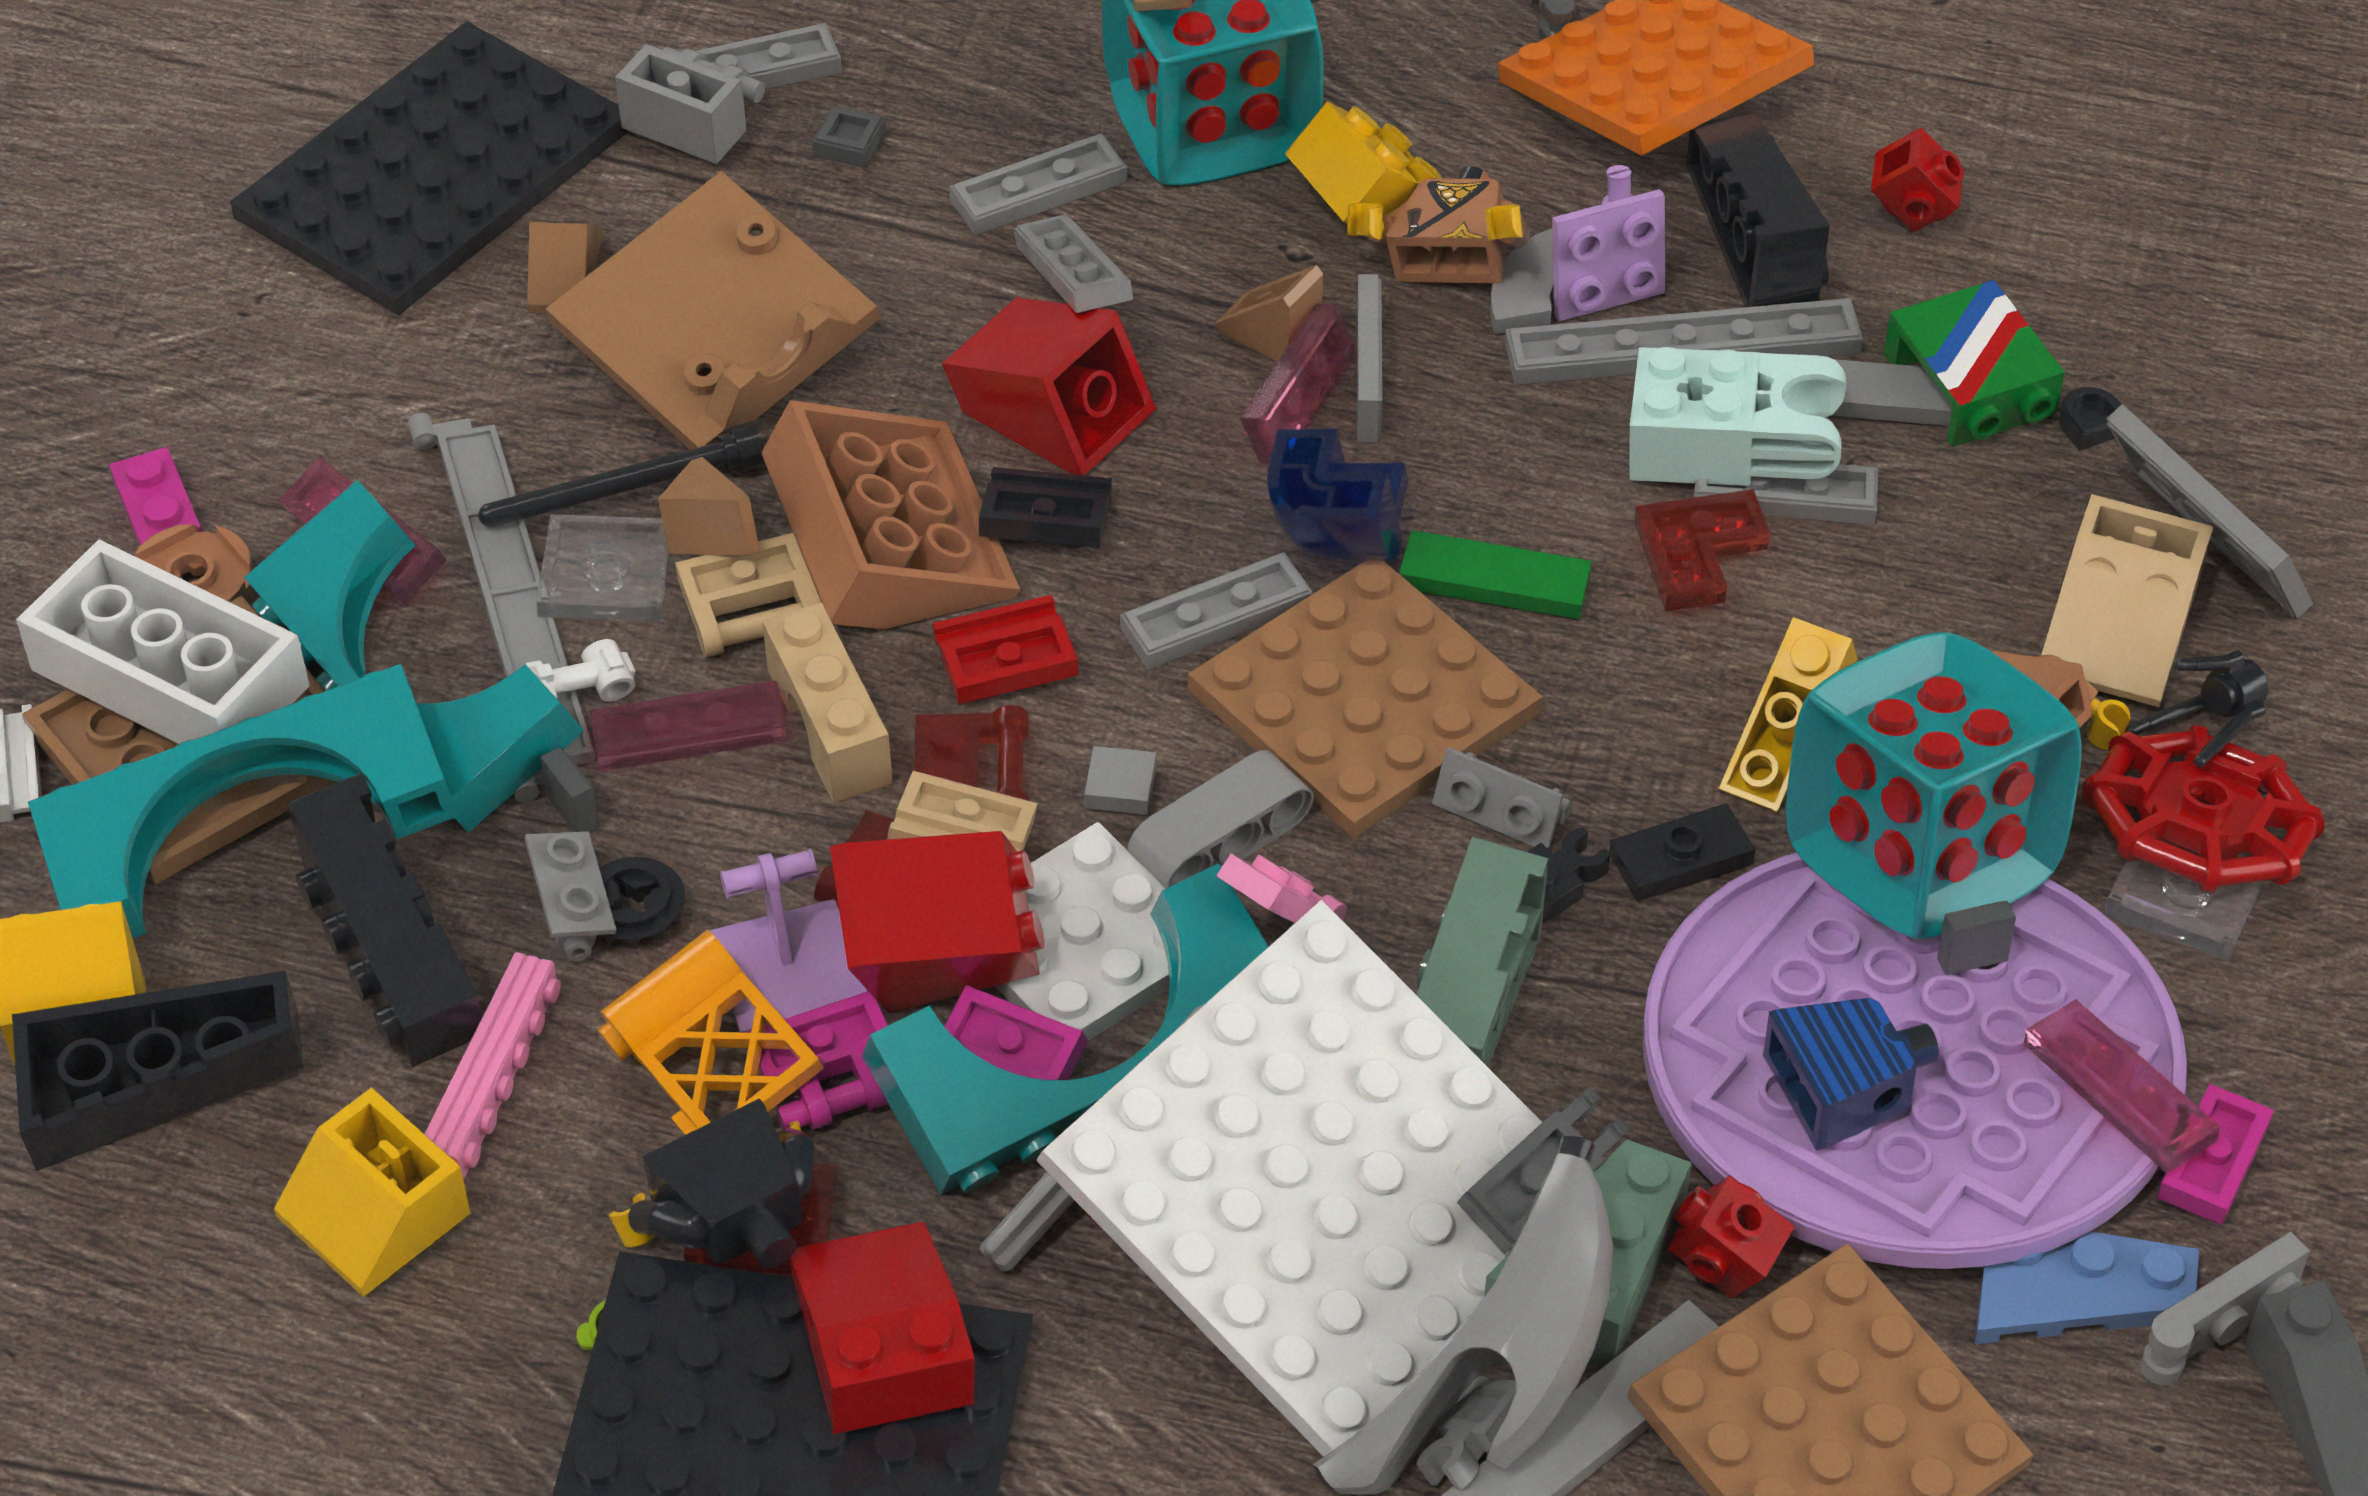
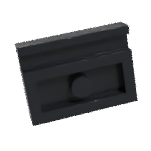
[979,467,1112,548]

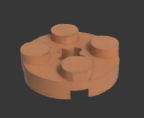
[134,524,256,605]

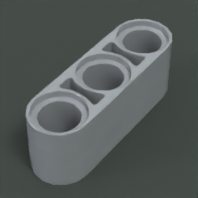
[1128,750,1314,888]

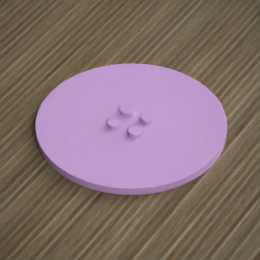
[1643,853,2187,1269]

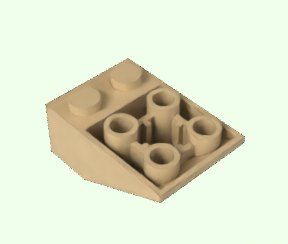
[2041,494,2214,707]

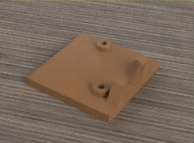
[545,171,879,449]

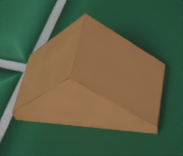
[527,222,603,313]
[1214,265,1323,367]
[658,457,760,556]

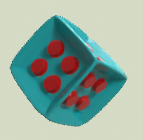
[1102,0,1324,186]
[1786,632,2082,939]

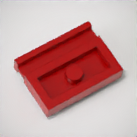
[932,595,1078,705]

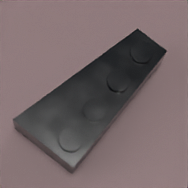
[1686,114,1830,307]
[288,773,482,1067]
[12,971,304,1171]

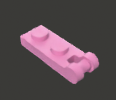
[1217,853,1347,923]

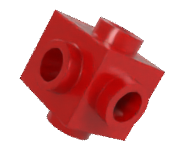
[1871,127,1964,232]
[1667,1175,1795,1299]

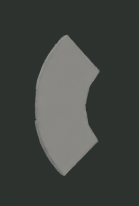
[1490,228,1554,335]

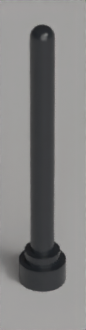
[478,421,765,527]

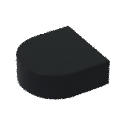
[2059,387,2122,451]

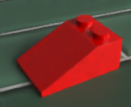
[788,1221,975,1434]

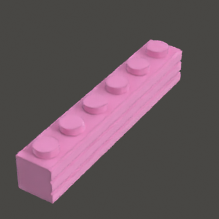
[425,952,561,1180]

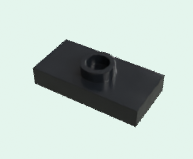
[1609,803,1756,901]

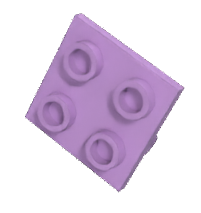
[1552,165,1665,322]
[709,848,867,1033]

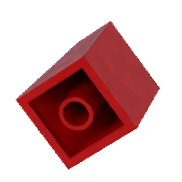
[941,297,1157,476]
[830,831,1045,1013]

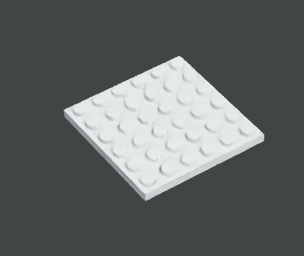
[1036,900,1542,1456]

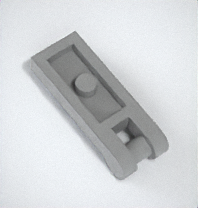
[2140,1232,2310,1386]

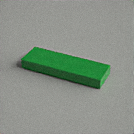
[1399,530,1592,620]

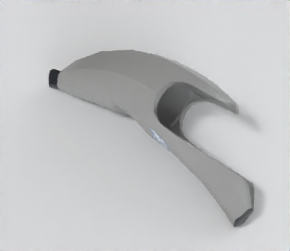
[1313,1136,1614,1494]

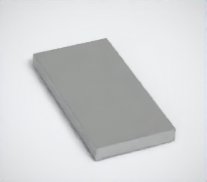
[2106,404,2313,619]

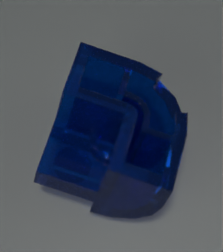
[1267,429,1408,560]

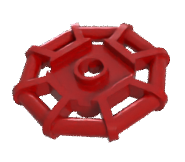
[2082,725,2325,893]

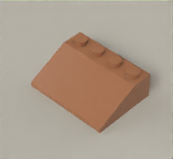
[761,400,1020,630]

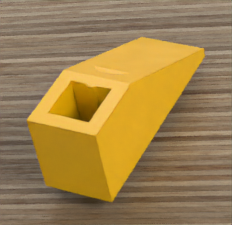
[1719,617,1858,814]

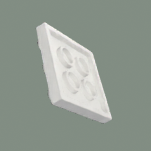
[995,822,1169,1041]

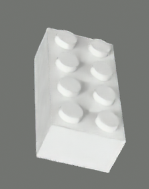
[16,539,310,744]

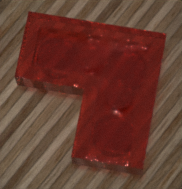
[1634,489,1770,612]

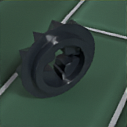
[599,857,686,949]

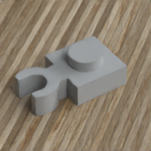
[1416,1376,1516,1490]

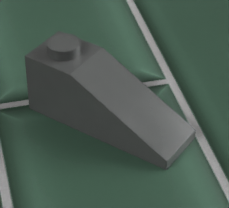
[2244,1280,2368,1496]

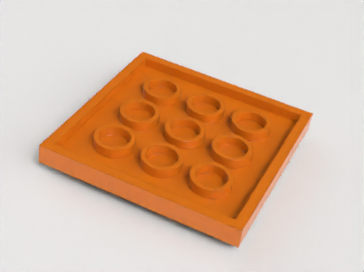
[1497,0,1814,156]

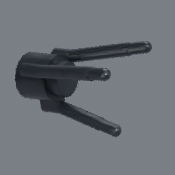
[2126,650,2268,768]

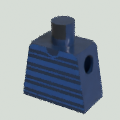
[1763,998,1939,1151]

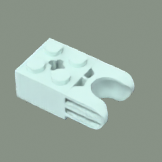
[1630,347,1846,486]

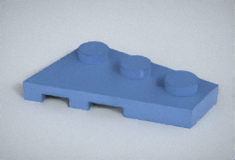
[1974,1231,2199,1344]

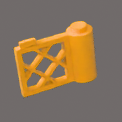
[597,929,824,1135]

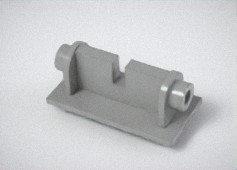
[1432,747,1572,849]
[524,831,616,961]

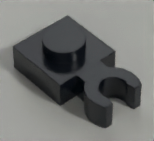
[1527,828,1610,924]

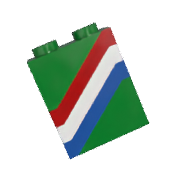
[1883,280,2065,447]

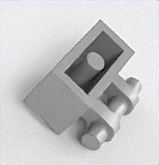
[615,44,765,164]

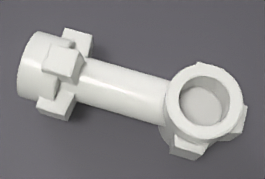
[525,639,636,702]

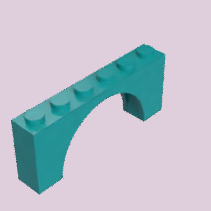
[244,480,584,833]
[28,664,459,939]
[862,863,1268,1195]

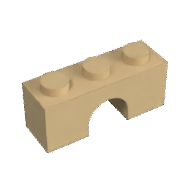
[762,602,893,803]

